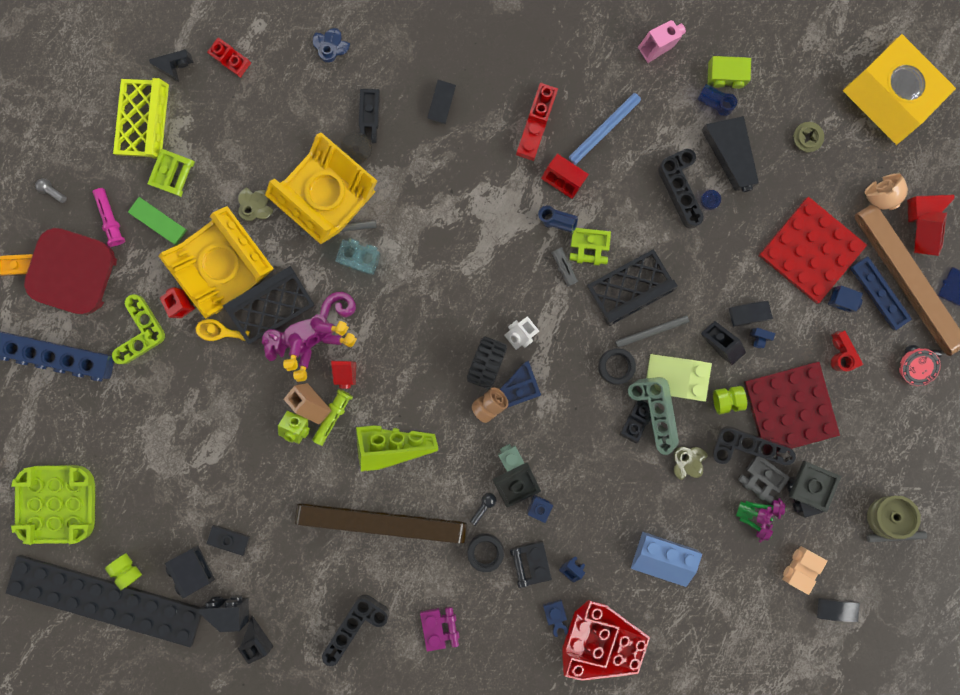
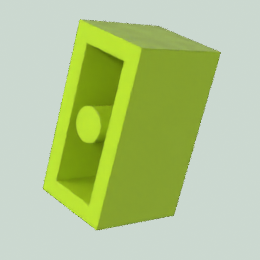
[708,56,751,89]

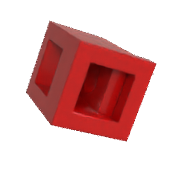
[160,287,195,318]

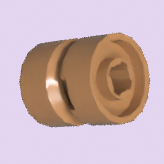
[472,387,508,423]

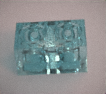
[335,238,381,275]

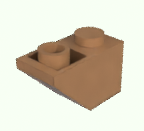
[284,383,332,424]

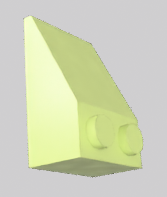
[646,354,712,402]

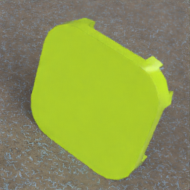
[11,465,95,545]

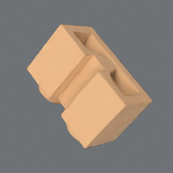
[782,546,827,595]

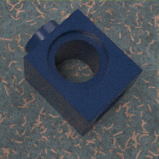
[828,285,863,313]
[527,495,553,523]

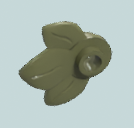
[238,188,273,221]
[673,447,708,480]

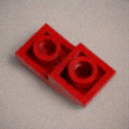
[207,38,251,78]

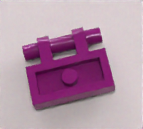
[420,607,460,652]

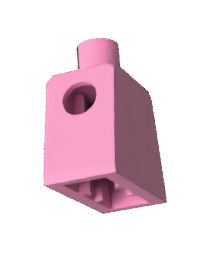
[638,20,686,63]

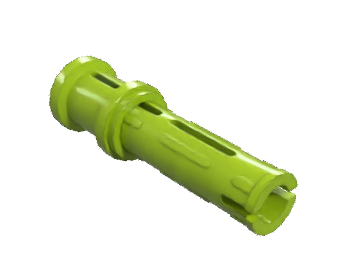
[312,389,353,446]

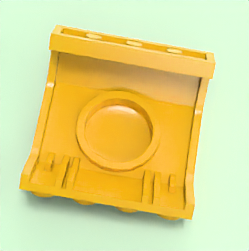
[265,133,377,244]
[158,206,274,319]

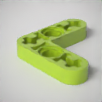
[112,294,165,364]

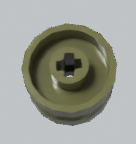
[867,495,921,539]

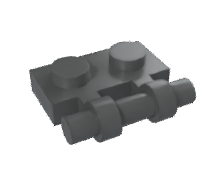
[738,456,790,503]

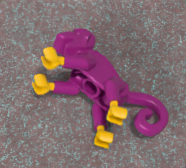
[262,292,357,382]

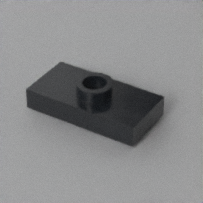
[207,525,251,556]

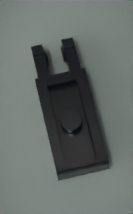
[359,89,380,143]

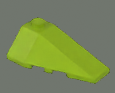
[356,426,438,471]

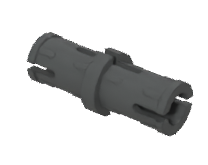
[551,247,579,287]

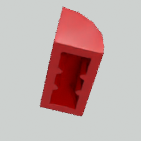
[541,153,589,199]
[914,212,947,256]

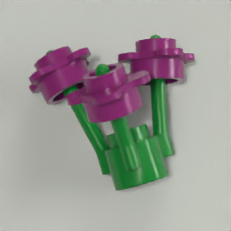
[736,498,786,543]

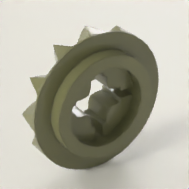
[792,122,824,153]

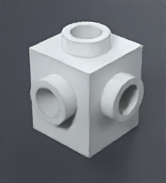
[504,316,539,350]

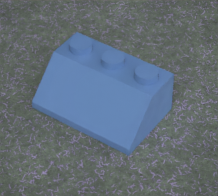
[631,532,702,587]

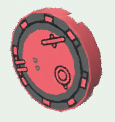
[899,348,940,386]

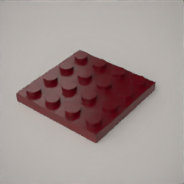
[744,362,840,454]

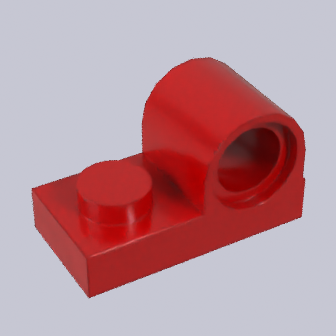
[831,330,863,372]

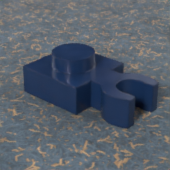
[543,600,568,637]

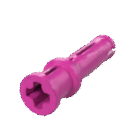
[92,188,125,247]

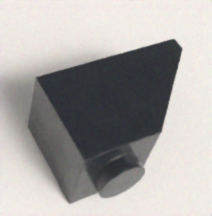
[701,321,746,365]

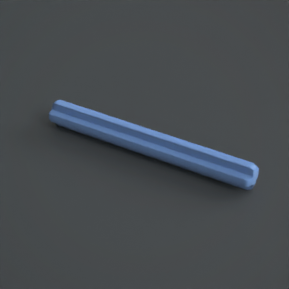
[569,93,641,165]

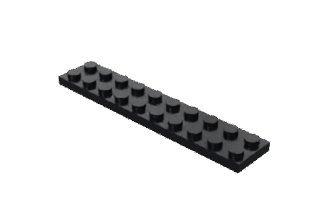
[5,555,201,647]

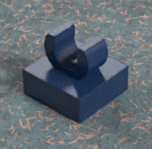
[749,328,776,349]
[559,557,585,583]

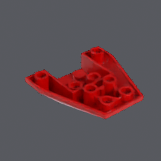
[562,600,650,681]

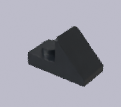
[149,49,194,82]

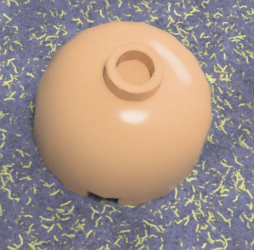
[865,173,908,210]

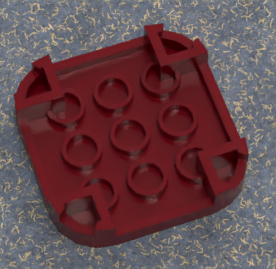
[24,228,117,315]

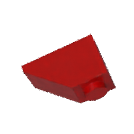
[907,195,955,225]
[331,361,356,389]

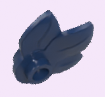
[313,28,350,63]

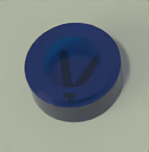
[701,190,721,210]

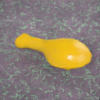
[195,319,249,341]

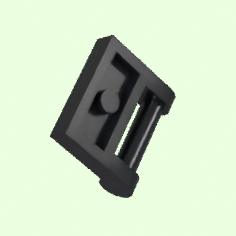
[510,541,552,588]

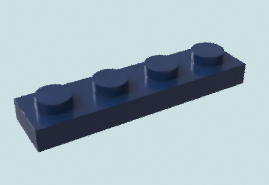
[850,256,912,331]

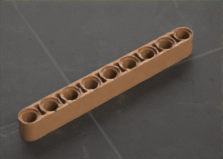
[855,204,960,356]

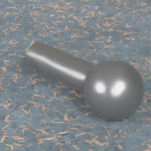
[35,178,67,203]

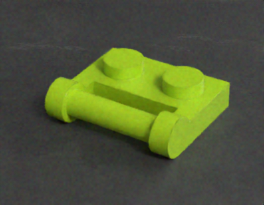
[148,149,195,197]

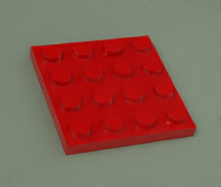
[758,196,867,304]

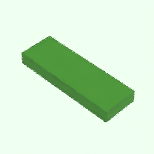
[128,197,187,245]

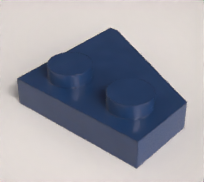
[500,361,541,408]

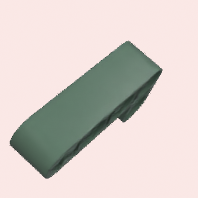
[628,377,679,455]

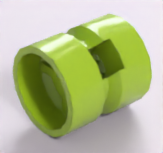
[713,386,747,414]
[105,553,142,591]

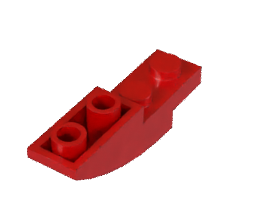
[516,83,558,161]

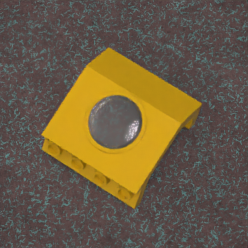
[843,34,956,145]

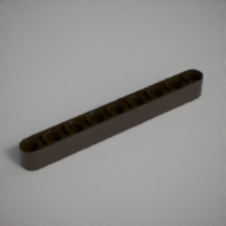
[295,504,467,543]

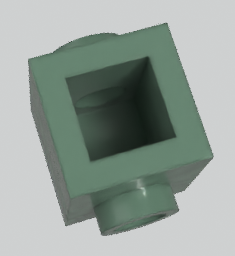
[498,444,524,472]

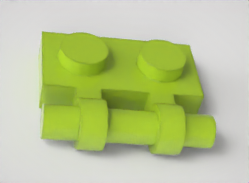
[569,228,611,265]

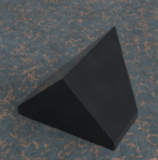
[238,615,274,664]

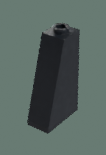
[702,116,759,192]

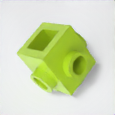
[278,411,310,444]

